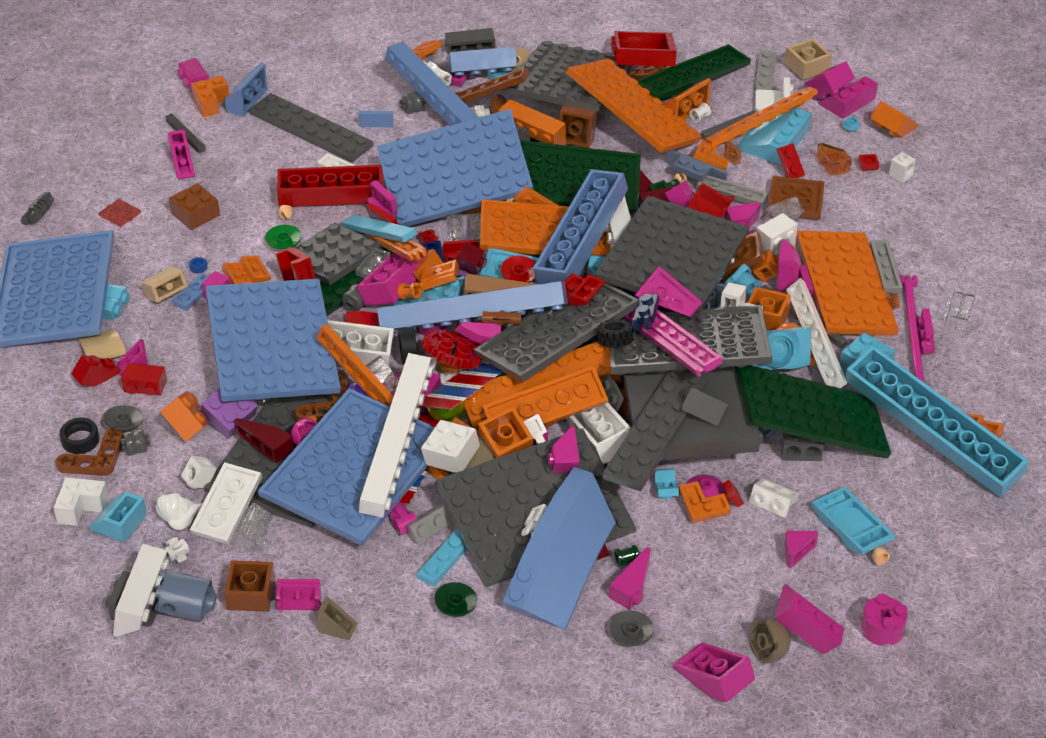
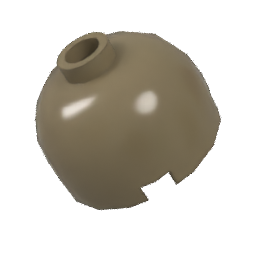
[750,619,791,663]

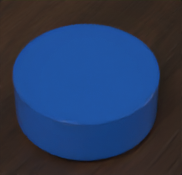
[189,257,208,274]

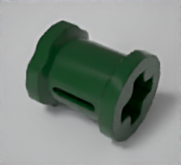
[614,545,639,567]

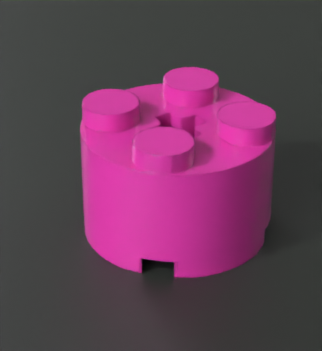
[861,594,908,646]

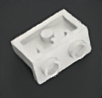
[749,478,799,517]

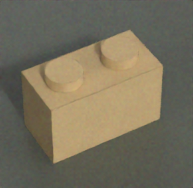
[141,267,188,303]

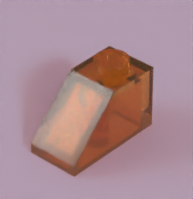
[817,143,852,177]

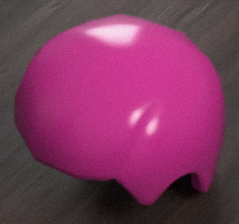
[291,418,317,446]

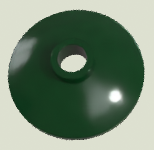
[434,582,477,617]

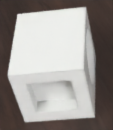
[889,152,916,183]
[181,456,217,489]

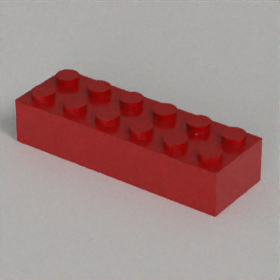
[277,165,383,207]

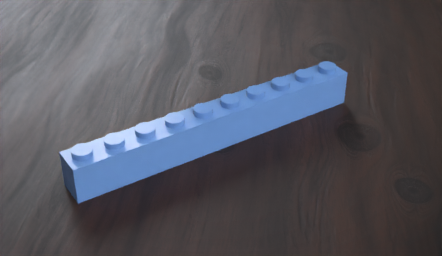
[377,281,568,333]

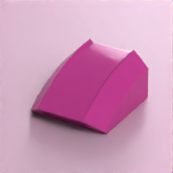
[777,239,801,291]
[454,322,501,344]

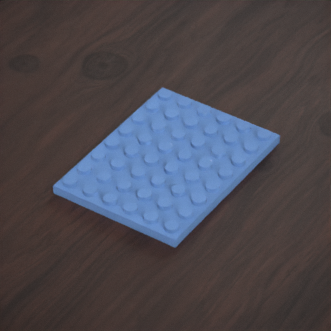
[377,109,534,227]
[0,230,114,347]
[206,279,341,402]
[258,388,435,546]

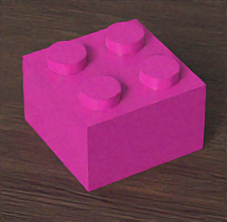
[805,61,855,100]

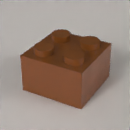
[559,105,597,148]
[169,183,220,230]
[224,560,275,611]

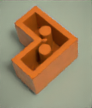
[191,76,229,117]
[160,391,208,442]

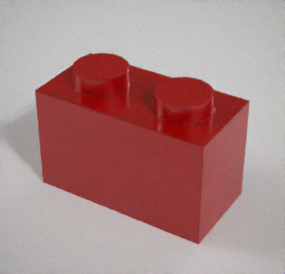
[121,363,167,396]

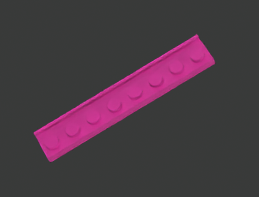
[622,309,723,377]

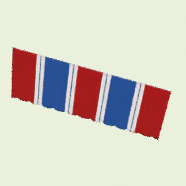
[419,360,503,410]

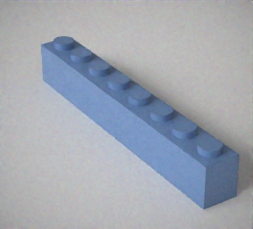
[385,41,479,125]

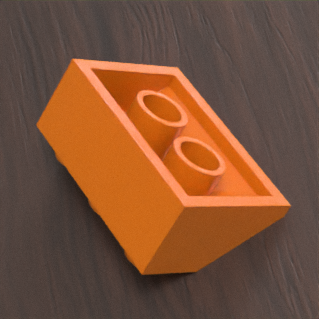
[662,78,711,120]

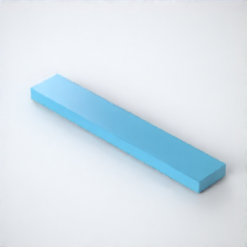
[340,214,417,243]

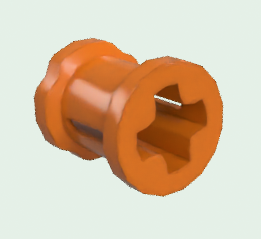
[397,282,422,300]

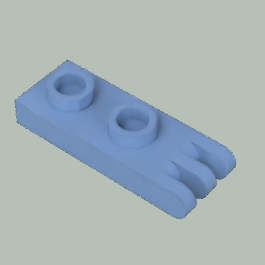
[172,273,209,311]

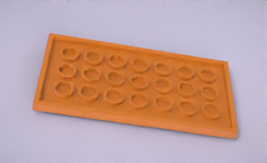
[566,59,702,153]
[480,199,611,256]
[796,230,899,335]

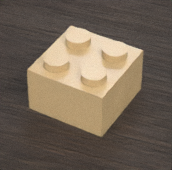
[785,38,832,80]

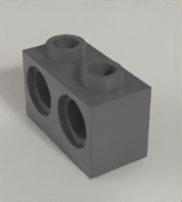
[780,433,824,461]

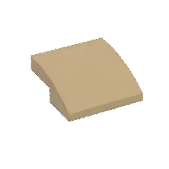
[79,328,126,359]

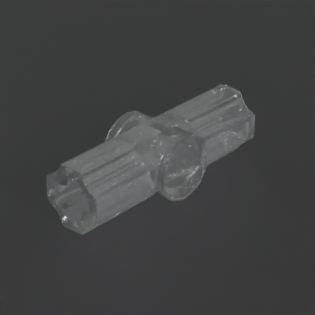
[446,212,465,241]

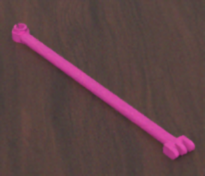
[899,275,925,383]

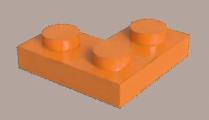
[693,140,730,171]
[678,481,731,523]

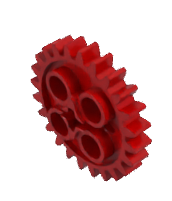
[422,329,482,370]

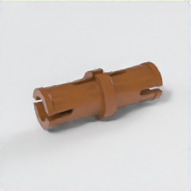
[482,310,521,326]

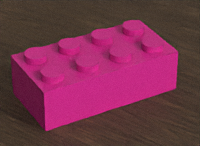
[357,252,423,306]

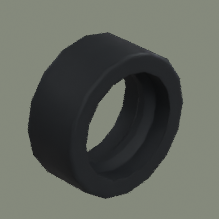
[399,327,417,365]
[60,417,99,454]

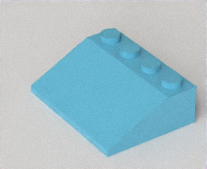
[736,108,812,165]

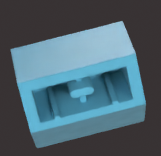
[89,492,147,543]

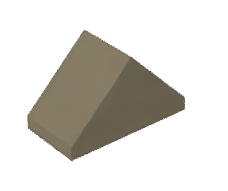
[317,597,358,640]

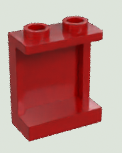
[687,183,732,218]
[276,247,315,281]

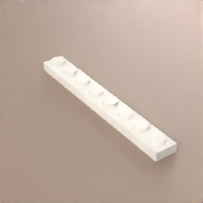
[786,278,847,389]

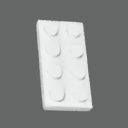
[190,462,262,545]

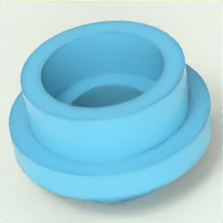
[843,117,860,131]

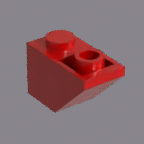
[71,355,121,387]

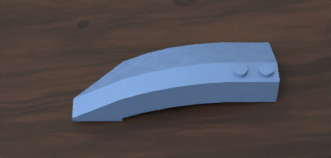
[503,467,616,630]

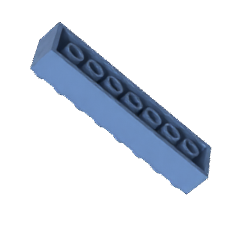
[533,169,628,284]

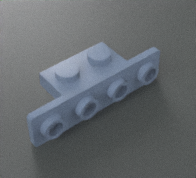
[665,150,727,182]

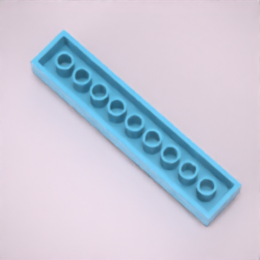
[846,345,1029,498]

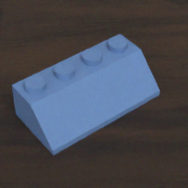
[447,47,517,76]

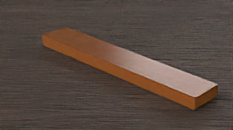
[455,67,529,103]

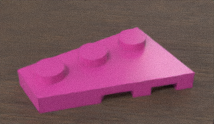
[635,266,703,317]

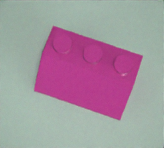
[818,76,878,119]
[775,584,844,654]

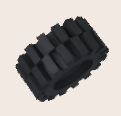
[597,319,633,348]

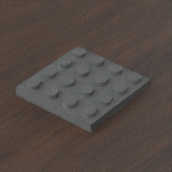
[295,223,383,285]

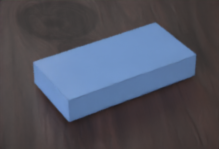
[359,110,393,128]

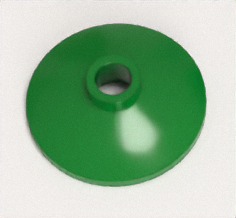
[265,224,301,249]

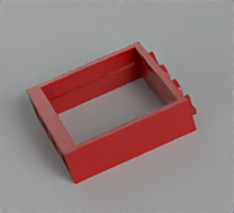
[611,31,677,67]

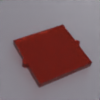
[98,199,141,228]

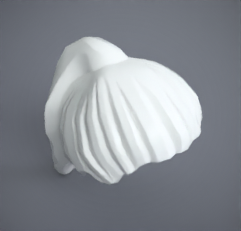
[156,493,203,531]

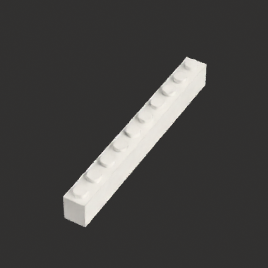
[359,353,434,518]

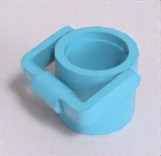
[724,263,761,300]

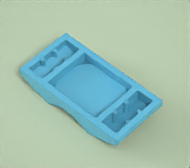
[753,327,811,370]
[811,486,895,555]

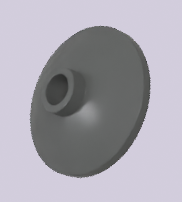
[103,405,143,430]
[610,611,653,646]

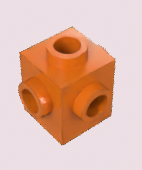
[752,250,779,282]

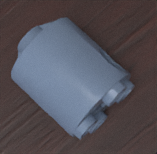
[155,569,217,622]

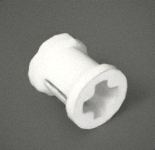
[689,103,711,123]

